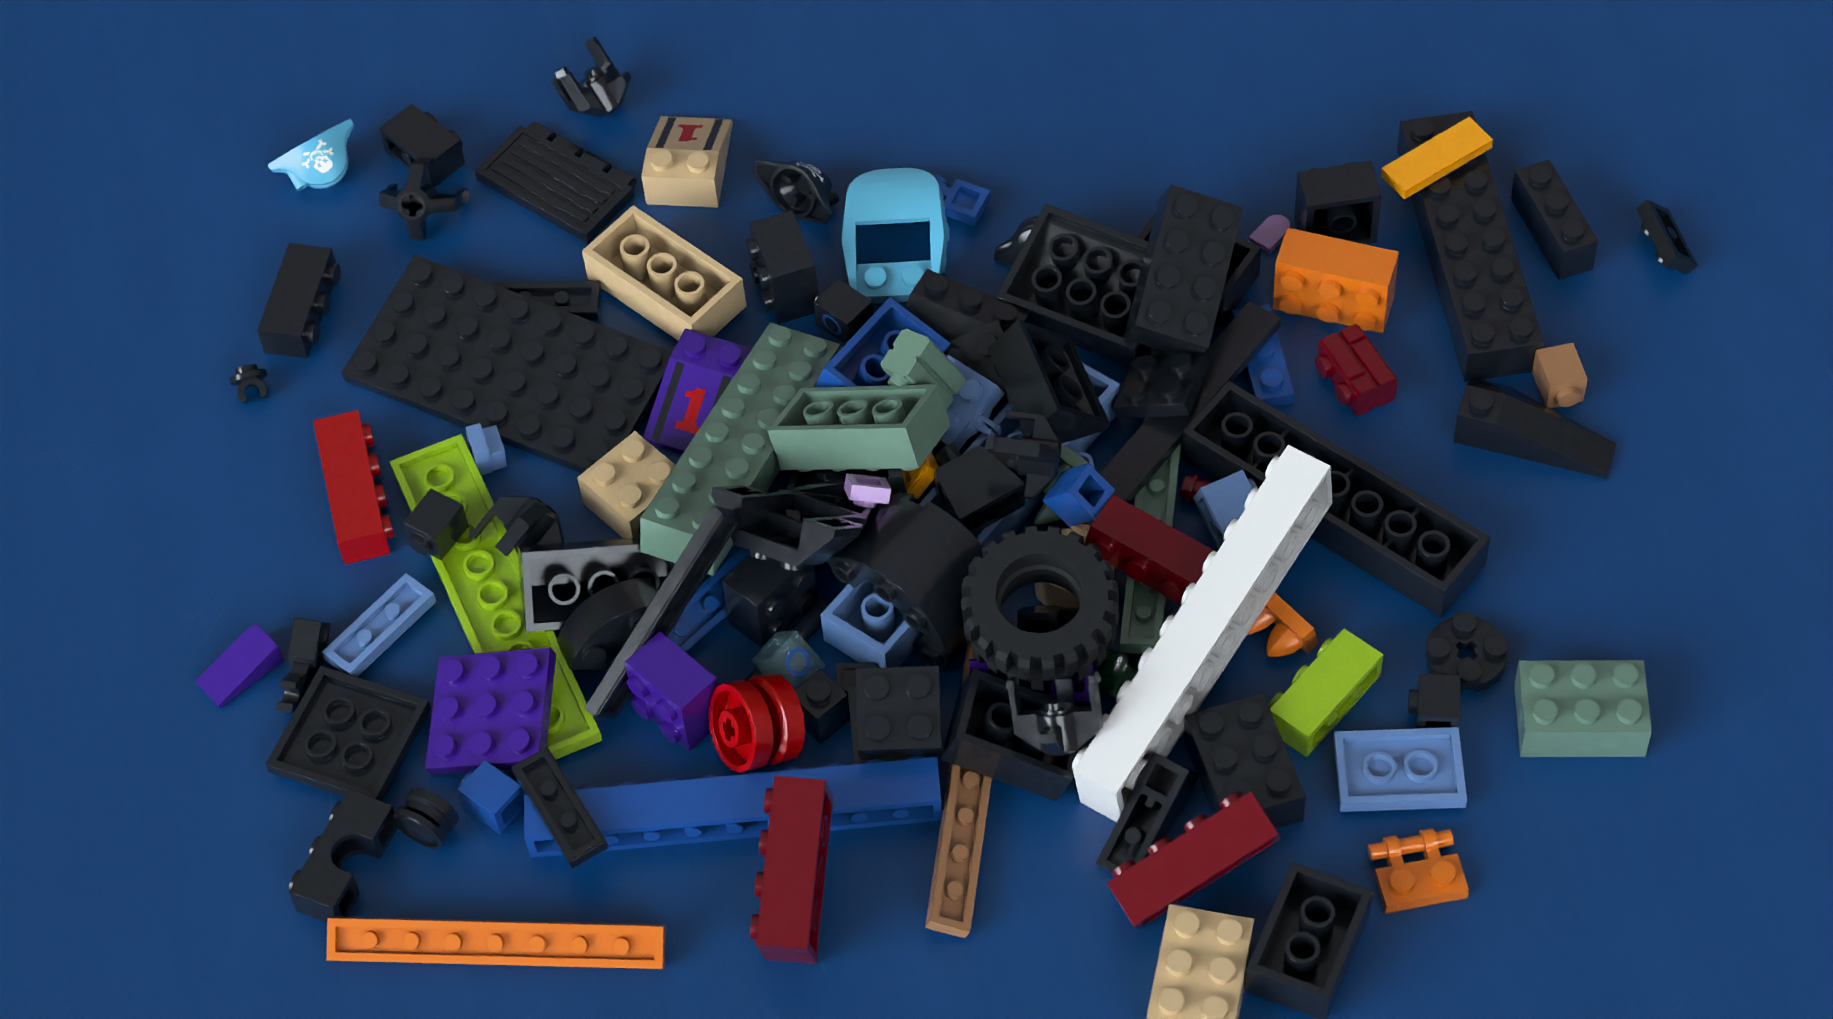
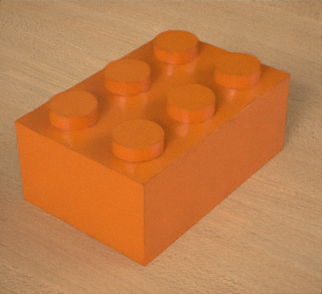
[1273,228,1399,333]

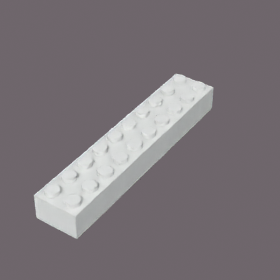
[1072,445,1332,822]

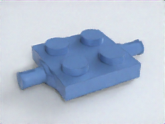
[939,355,1005,450]

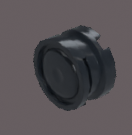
[392,787,459,849]

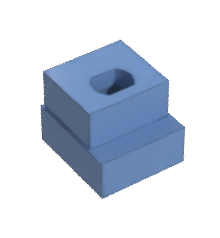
[465,423,507,475]

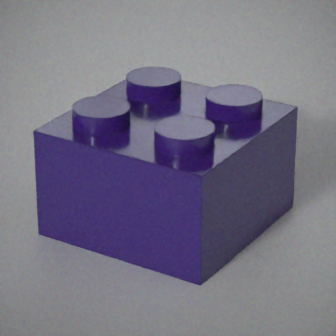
[624,631,718,751]

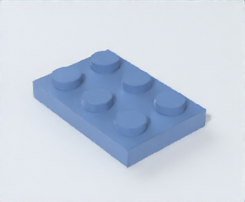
[1333,727,1467,812]

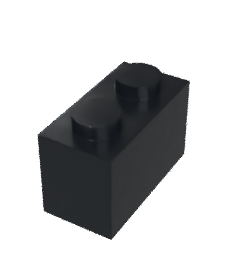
[379,104,465,187]

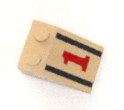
[641,116,732,208]

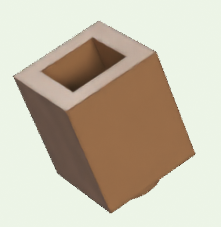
[1532,343,1588,408]

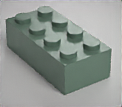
[767,384,951,472]

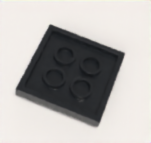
[265,666,431,801]

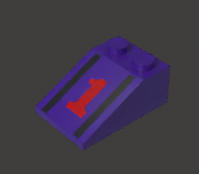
[643,329,753,454]

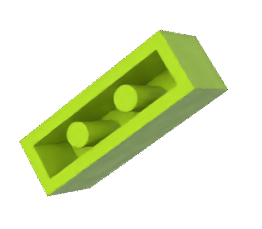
[1268,628,1384,757]

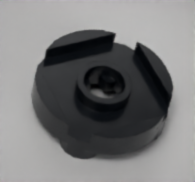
[1425,612,1508,692]

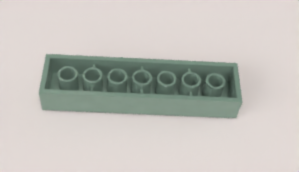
[640,323,840,576]

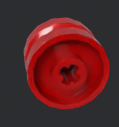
[708,672,805,773]

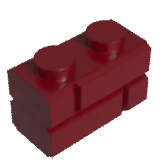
[1315,324,1398,416]

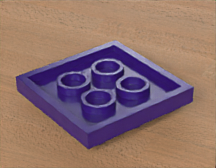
[425,648,556,775]

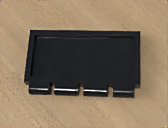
[475,122,637,244]

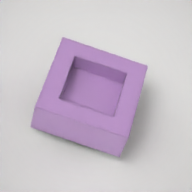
[844,473,891,508]

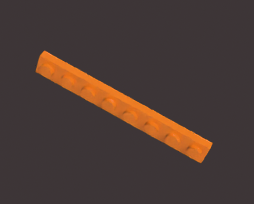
[327,916,666,969]

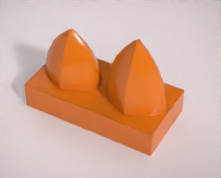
[1247,592,1319,657]

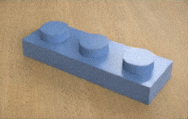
[322,573,436,677]

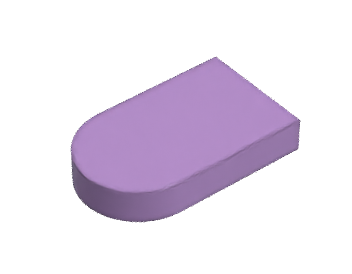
[1249,215,1290,254]

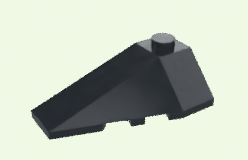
[1453,378,1616,479]

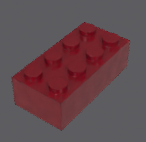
[750,776,834,964]

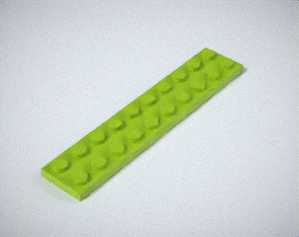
[389,434,602,760]

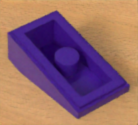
[196,623,284,708]

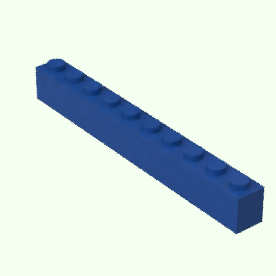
[524,756,942,858]

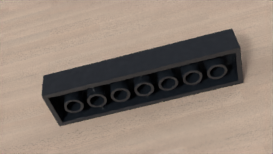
[1397,111,1544,382]
[1181,381,1491,617]

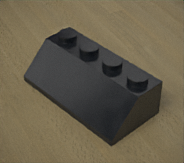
[518,538,675,632]

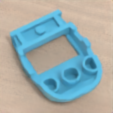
[841,168,949,304]

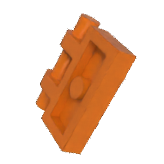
[1367,828,1469,914]

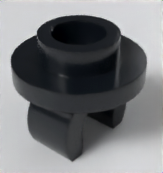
[229,364,268,404]

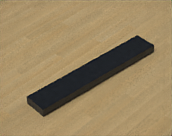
[584,505,742,718]

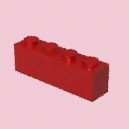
[313,410,395,565]

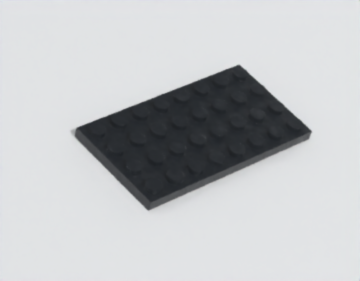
[341,255,673,473]

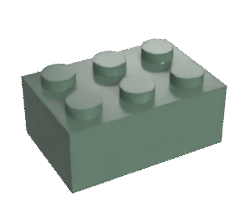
[1514,660,1652,757]

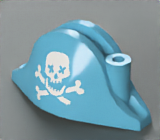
[268,118,354,191]

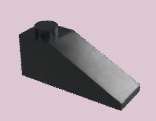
[1096,752,1200,872]

